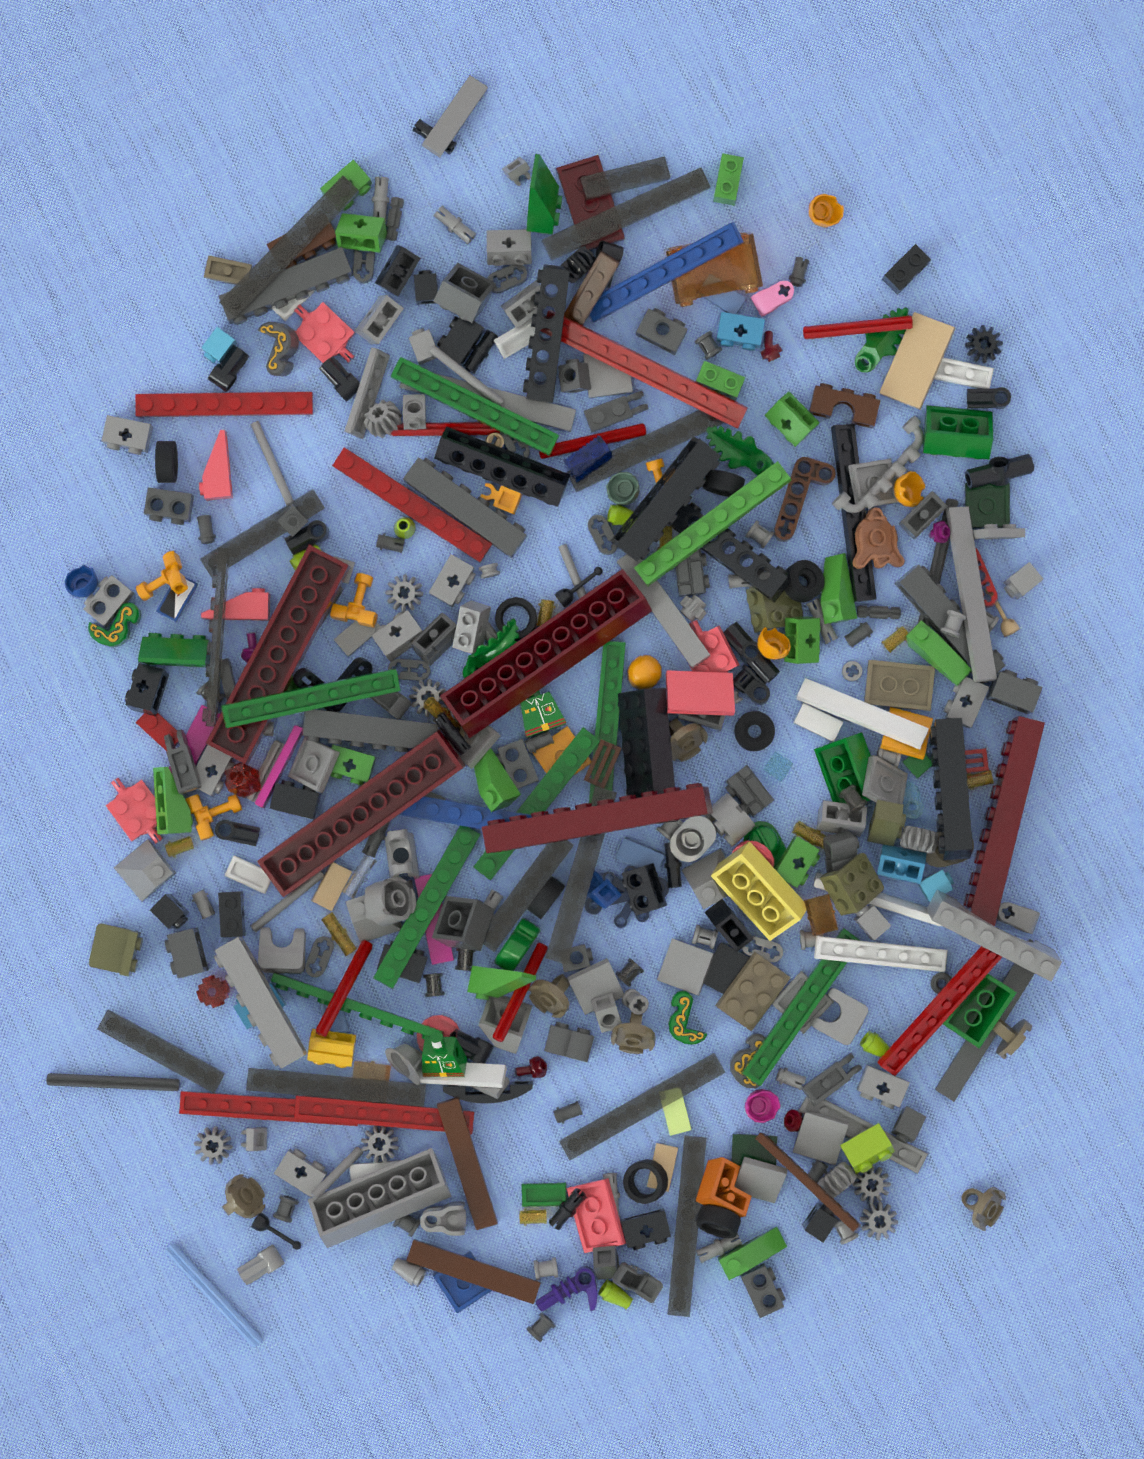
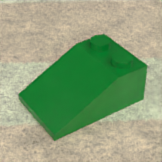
[526,154,563,235]

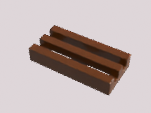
[584,739,622,789]

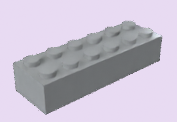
[214,936,307,1069]
[308,1148,452,1248]

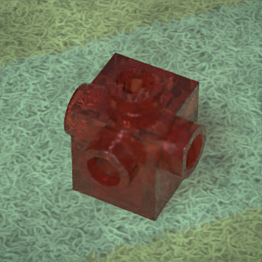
[225,763,261,798]
[196,975,230,1009]

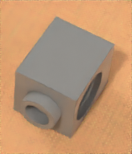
[409,328,436,365]
[403,394,426,430]
[591,993,622,1033]

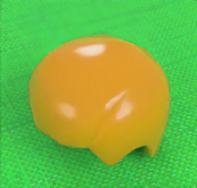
[809,194,844,228]
[894,471,925,507]
[757,627,791,660]
[627,655,662,690]

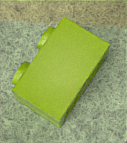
[840,1123,895,1174]

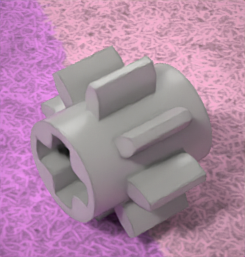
[680,594,707,622]

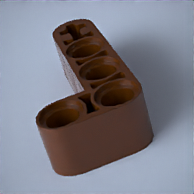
[774,457,836,542]

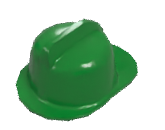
[743,821,786,869]

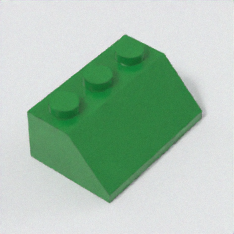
[923,405,993,460]
[138,633,211,668]
[814,732,871,805]
[943,974,1017,1049]

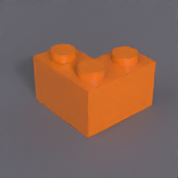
[696,1157,752,1218]

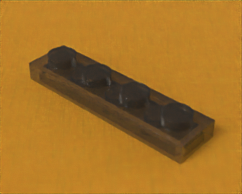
[580,156,671,200]

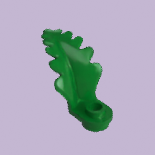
[855,307,909,373]
[706,426,774,476]
[462,619,519,679]

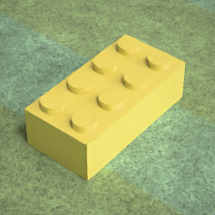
[711,841,809,941]

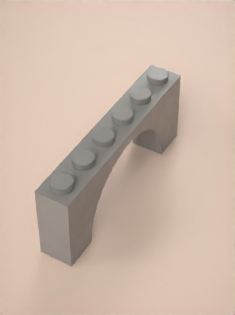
[927,890,1062,981]

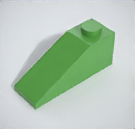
[821,553,857,624]
[906,621,972,686]
[474,748,521,812]
[153,767,193,834]
[467,966,537,1001]
[717,1226,787,1280]

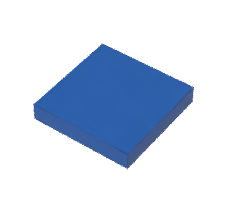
[433,1251,492,1314]

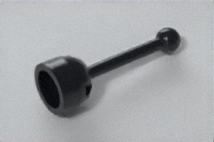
[555,567,603,608]
[251,1212,301,1250]

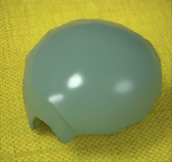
[606,472,640,505]

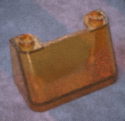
[664,232,763,307]

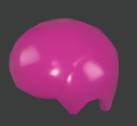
[744,1089,781,1123]

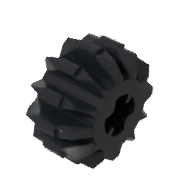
[561,246,596,283]
[965,325,1003,363]

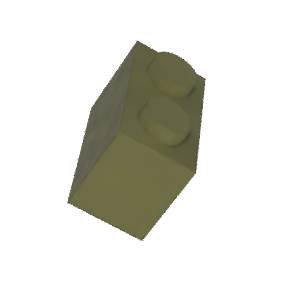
[867,800,906,846]

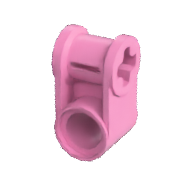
[750,281,794,317]

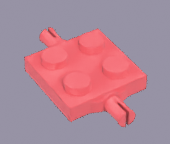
[294,302,355,363]
[688,620,739,673]
[105,778,163,844]

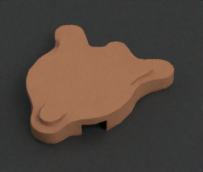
[853,507,905,569]

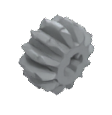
[364,400,402,438]
[385,574,423,612]
[409,679,446,717]
[900,826,938,854]
[194,1126,233,1165]
[361,1126,399,1163]
[818,1162,857,1198]
[852,1165,891,1204]
[860,1201,898,1240]

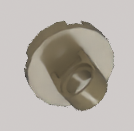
[669,718,708,762]
[528,974,570,1018]
[611,1012,656,1054]
[993,1019,1032,1059]
[222,1174,265,1219]
[961,1187,1006,1231]

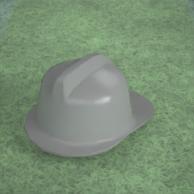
[670,816,716,862]
[385,1044,422,1085]

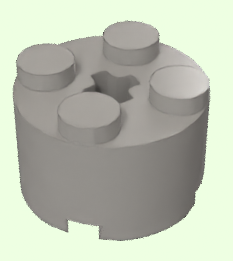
[704,793,755,847]
[364,876,416,926]

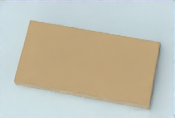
[879,312,955,410]

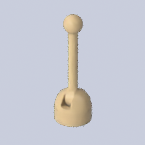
[985,588,1020,637]

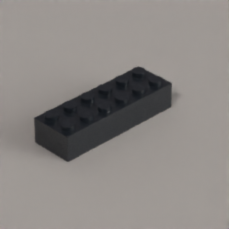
[610,437,721,561]
[618,688,678,824]
[929,718,973,860]

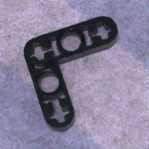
[293,657,373,712]

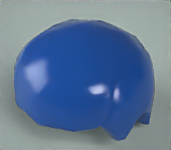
[64,565,98,598]

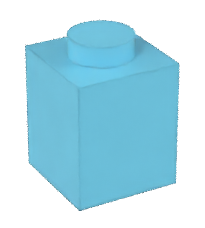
[201,327,237,363]
[918,870,954,902]

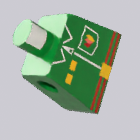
[520,690,566,738]
[422,1032,467,1077]

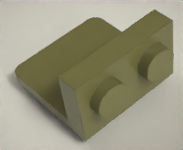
[746,588,803,633]
[820,853,884,916]
[89,924,143,976]

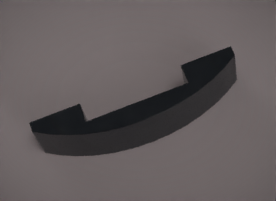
[443,1081,533,1103]

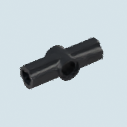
[965,454,1034,489]
[723,622,780,685]

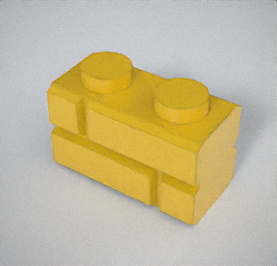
[307,1029,356,1068]

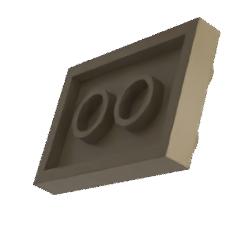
[864,660,935,711]
[715,952,791,1032]

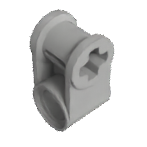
[997,902,1040,934]

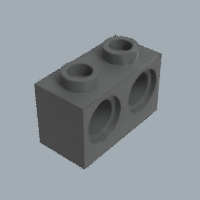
[144,487,194,525]
[496,739,539,789]
[740,1264,786,1318]

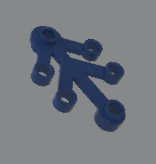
[585,866,669,928]

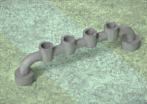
[832,415,924,513]

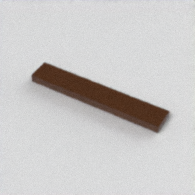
[437,1097,498,1230]
[755,1133,861,1232]
[406,1239,541,1304]

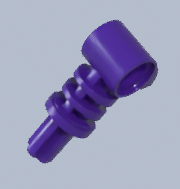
[535,1266,598,1312]

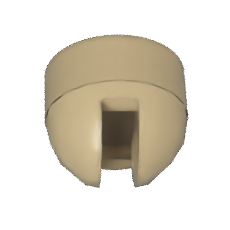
[485,433,504,448]

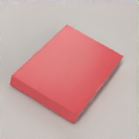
[666,670,735,716]
[566,1178,626,1253]

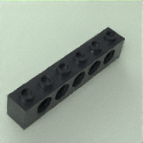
[523,264,570,403]
[434,427,570,507]
[670,502,790,603]

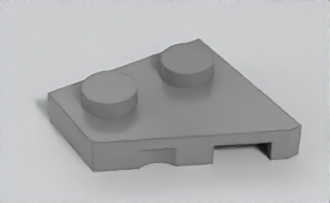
[972,524,1025,540]

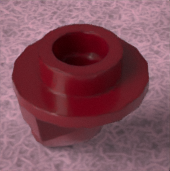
[761,331,783,362]
[515,1056,547,1078]
[784,1110,803,1132]

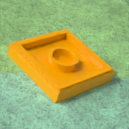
[880,707,933,760]
[532,726,592,776]

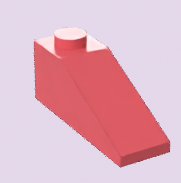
[199,430,233,501]
[201,588,270,621]

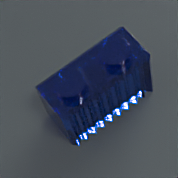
[564,435,612,482]

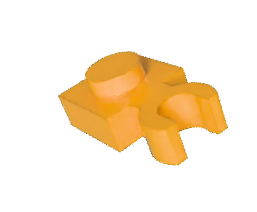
[480,483,523,515]

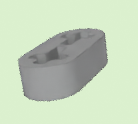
[742,936,783,962]

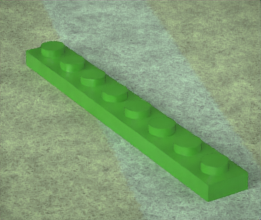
[634,461,792,587]

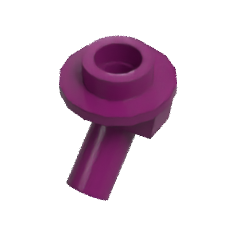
[928,521,950,543]
[241,632,257,663]

